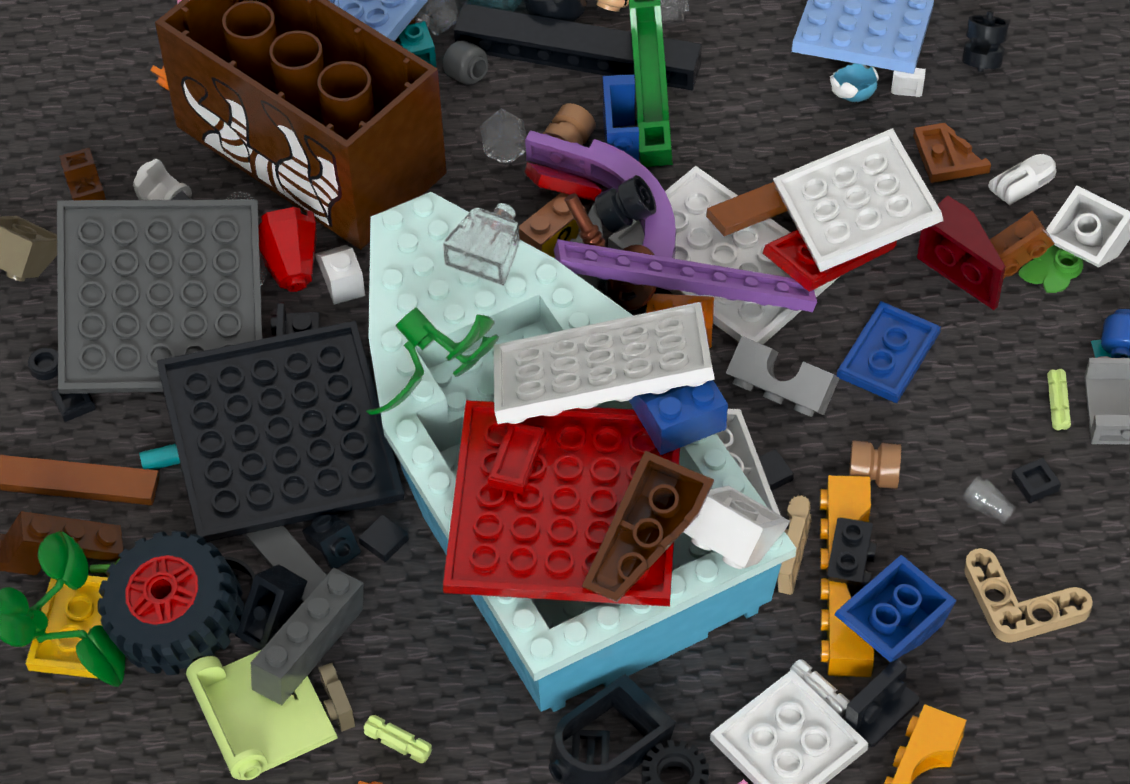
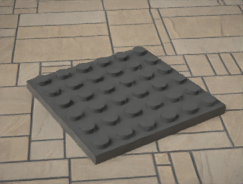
[57,199,262,394]

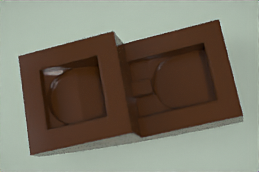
[59,148,106,200]

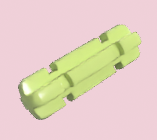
[1047,369,1071,430]
[364,715,432,763]

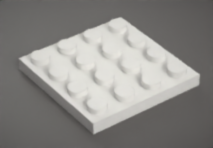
[773,128,943,272]

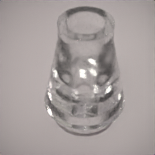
[962,476,1016,524]

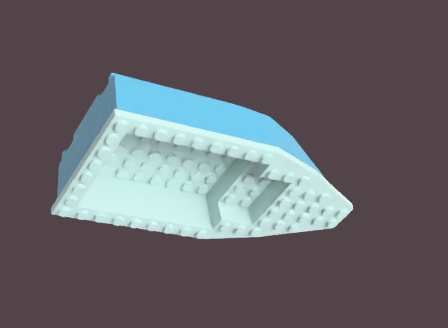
[369,192,796,712]

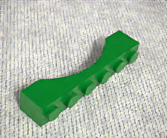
[629,0,673,167]

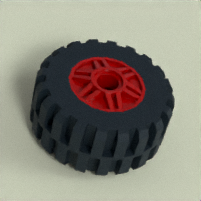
[98,531,244,675]

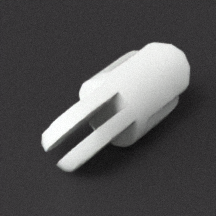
[988,154,1056,205]

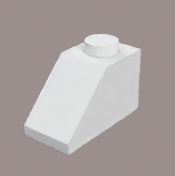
[315,245,365,305]

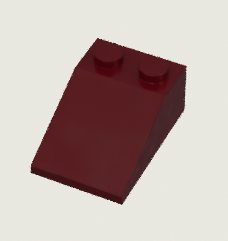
[917,195,1006,310]

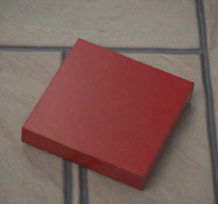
[524,162,602,201]

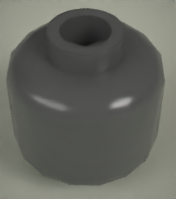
[443,41,488,85]

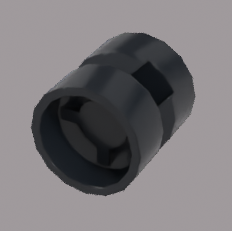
[595,175,656,233]

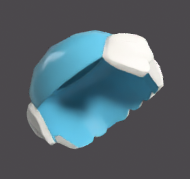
[830,63,879,103]

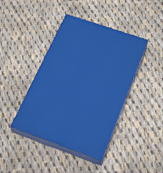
[836,301,941,403]

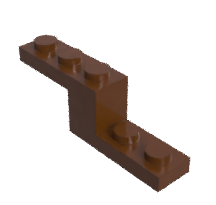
[0,511,123,575]

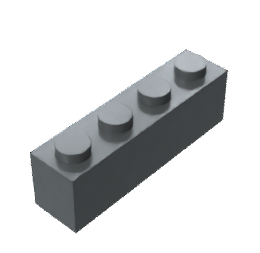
[251,568,364,706]

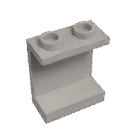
[1084,356,1130,445]

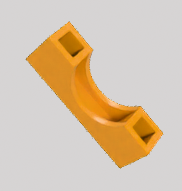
[884,704,967,784]

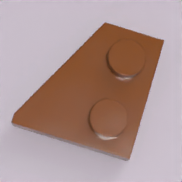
[913,123,991,183]

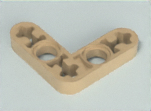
[964,548,1093,643]

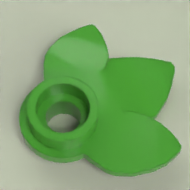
[1019,245,1083,293]

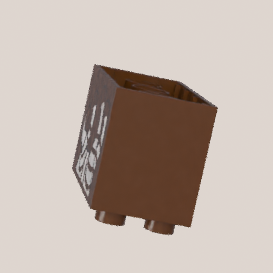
[155,0,447,250]

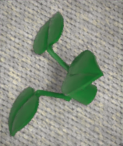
[366,307,499,415]
[0,531,125,687]

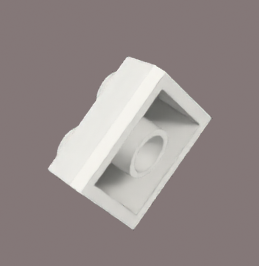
[1046,185,1130,267]
[684,485,790,569]

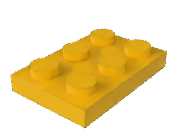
[25,575,108,679]

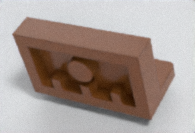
[990,210,1055,279]

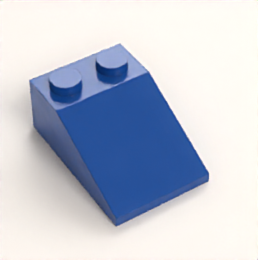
[628,380,728,455]
[835,555,957,662]

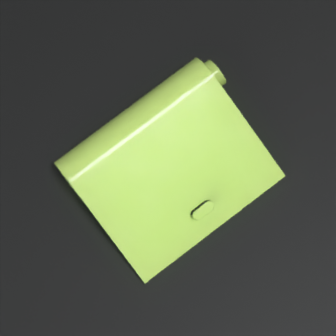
[186,650,338,780]

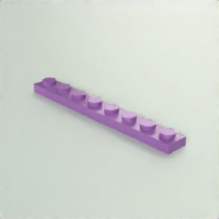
[554,239,817,312]

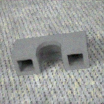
[726,336,840,417]

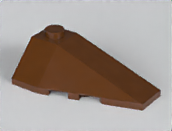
[582,451,714,602]

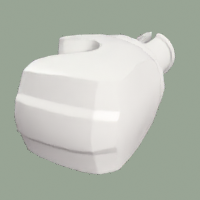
[133,159,192,200]

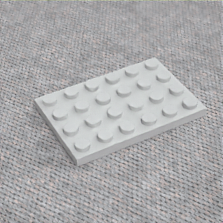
[608,166,839,344]
[494,302,715,424]

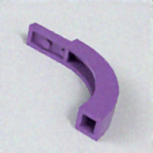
[525,130,676,289]

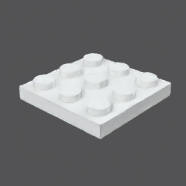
[710,670,868,784]

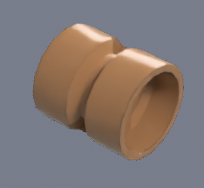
[543,103,596,146]
[849,440,901,489]

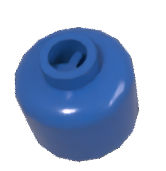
[1101,309,1130,358]

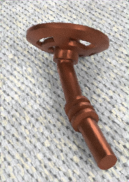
[564,193,657,311]

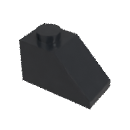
[235,564,307,650]

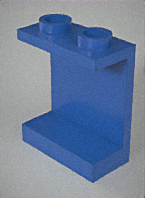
[603,75,639,161]

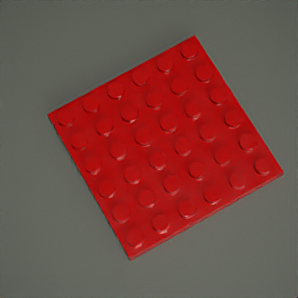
[443,400,680,607]

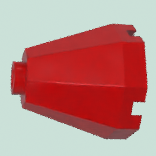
[258,207,317,292]

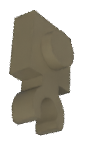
[318,663,355,732]

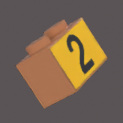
[517,193,586,258]

